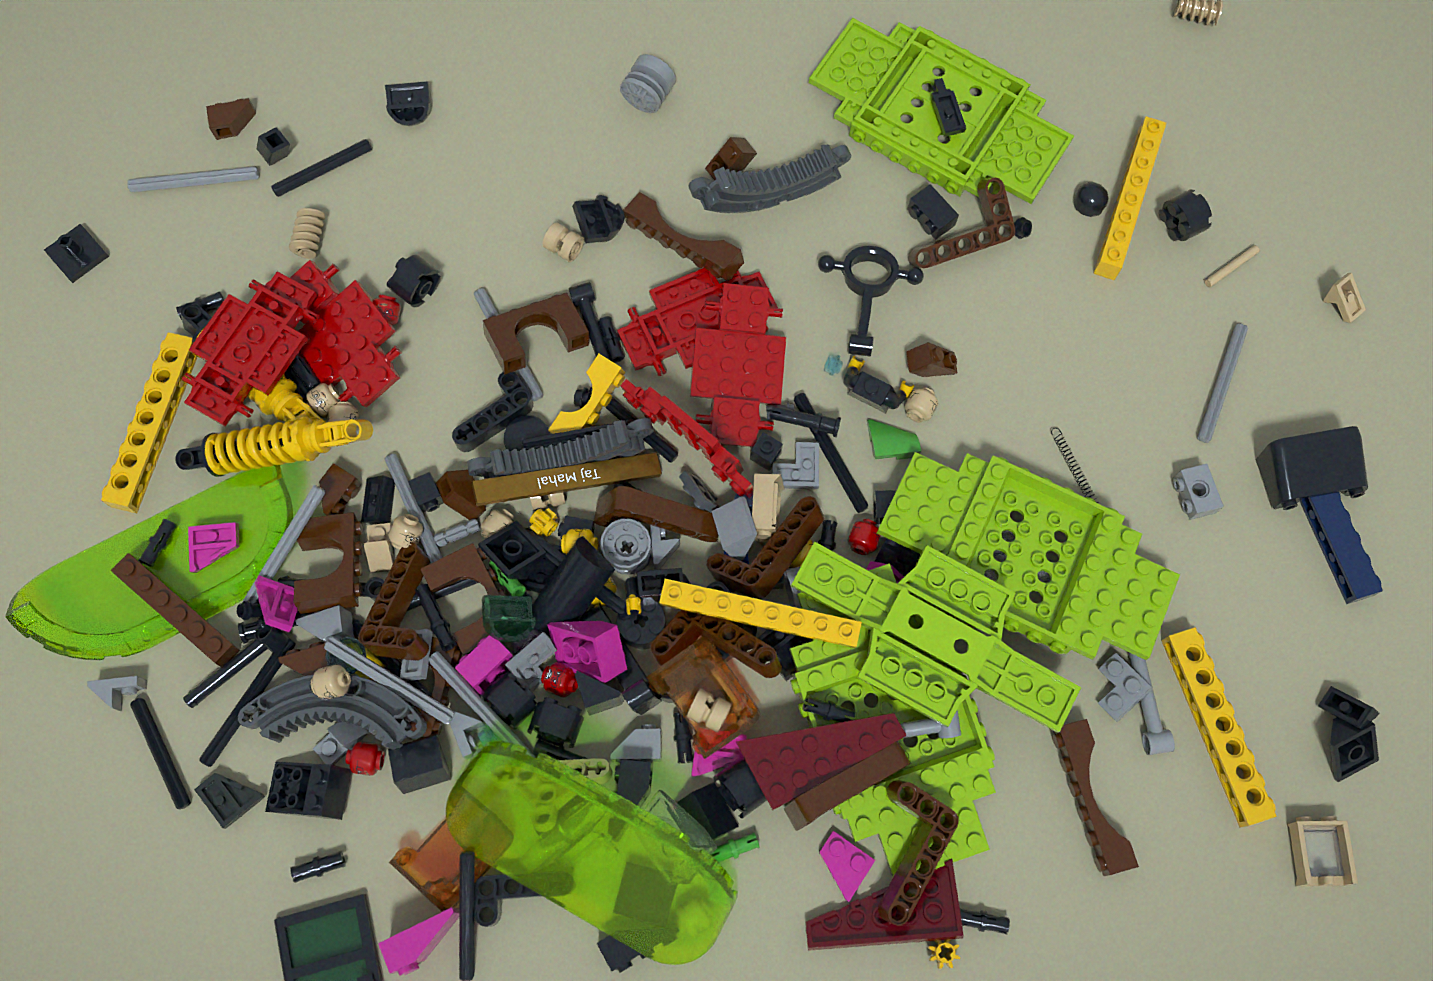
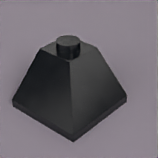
[1330,717,1379,782]

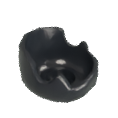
[1073,182,1109,217]

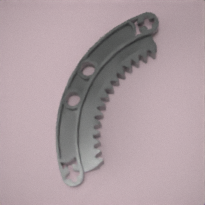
[688,144,851,213]
[467,418,654,479]
[238,675,427,750]

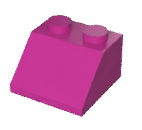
[455,633,513,702]

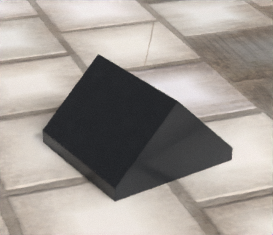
[478,520,546,580]
[575,671,624,716]
[388,734,452,794]
[671,782,739,851]

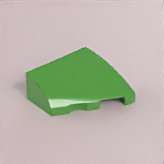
[867,419,921,460]

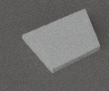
[712,497,757,562]

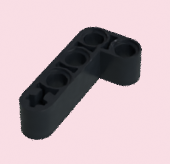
[452,372,534,452]
[474,870,577,927]

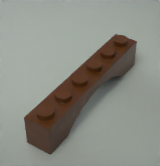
[623,192,744,282]
[110,553,240,667]
[1052,719,1139,876]

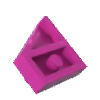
[188,522,240,573]
[254,575,298,632]
[691,728,747,777]
[819,831,875,902]

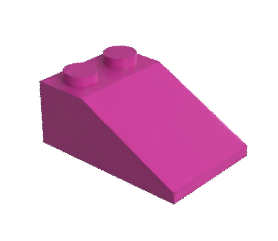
[547,621,627,683]
[378,907,459,976]

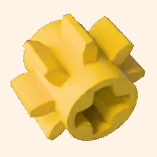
[529,508,559,537]
[927,939,960,969]

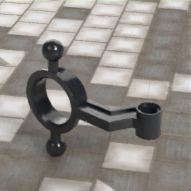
[818,246,924,357]

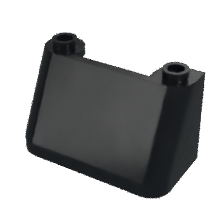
[1255,426,1368,510]

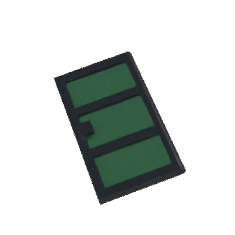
[274,894,382,981]

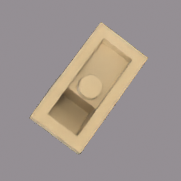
[1323,273,1366,323]
[364,523,394,573]

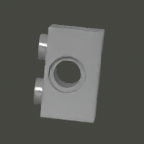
[1173,464,1224,520]

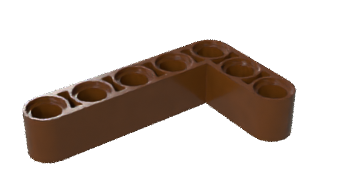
[908,177,1015,268]
[593,486,719,542]
[706,496,824,599]
[358,542,430,661]
[650,610,782,678]
[784,741,911,831]
[878,780,959,926]

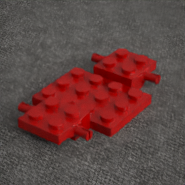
[290,260,402,407]
[617,268,778,376]
[182,271,319,427]
[690,283,786,447]
[620,379,754,499]

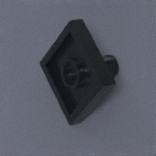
[44,224,109,283]

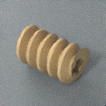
[1174,0,1223,26]
[289,208,326,259]

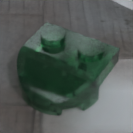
[482,595,536,642]

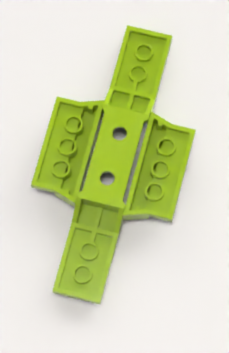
[791,542,1081,733]

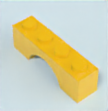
[548,354,625,434]

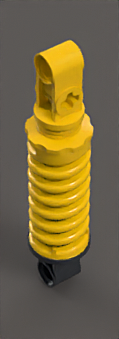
[180,303,323,422]
[175,416,373,477]

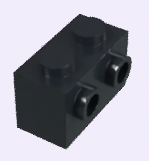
[908,184,959,240]

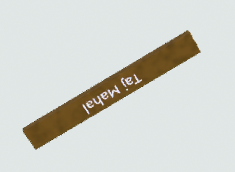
[472,453,662,506]

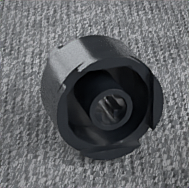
[1158,189,1212,241]
[387,255,441,307]
[617,597,666,650]
[480,671,537,729]
[527,697,584,748]
[713,759,767,819]

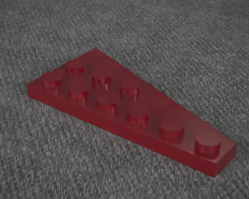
[736,713,907,810]
[806,859,964,951]

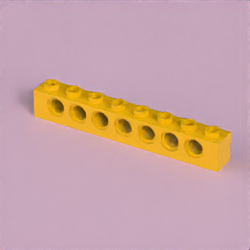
[1093,116,1166,280]
[101,332,197,513]
[659,579,862,649]
[1161,627,1277,828]

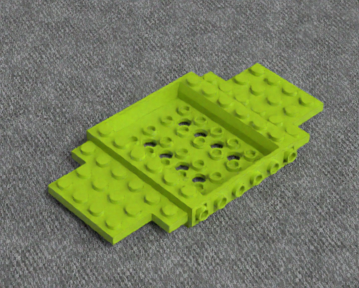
[809,18,1074,204]
[877,452,1180,660]
[789,564,996,878]

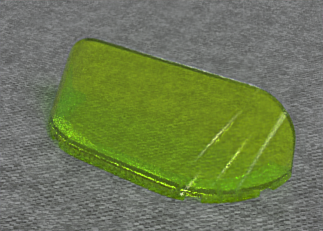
[5,465,293,660]
[446,741,738,965]

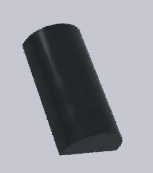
[528,536,615,638]

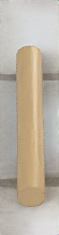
[1205,245,1260,287]

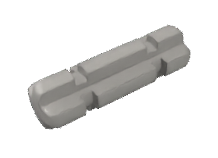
[434,519,480,547]

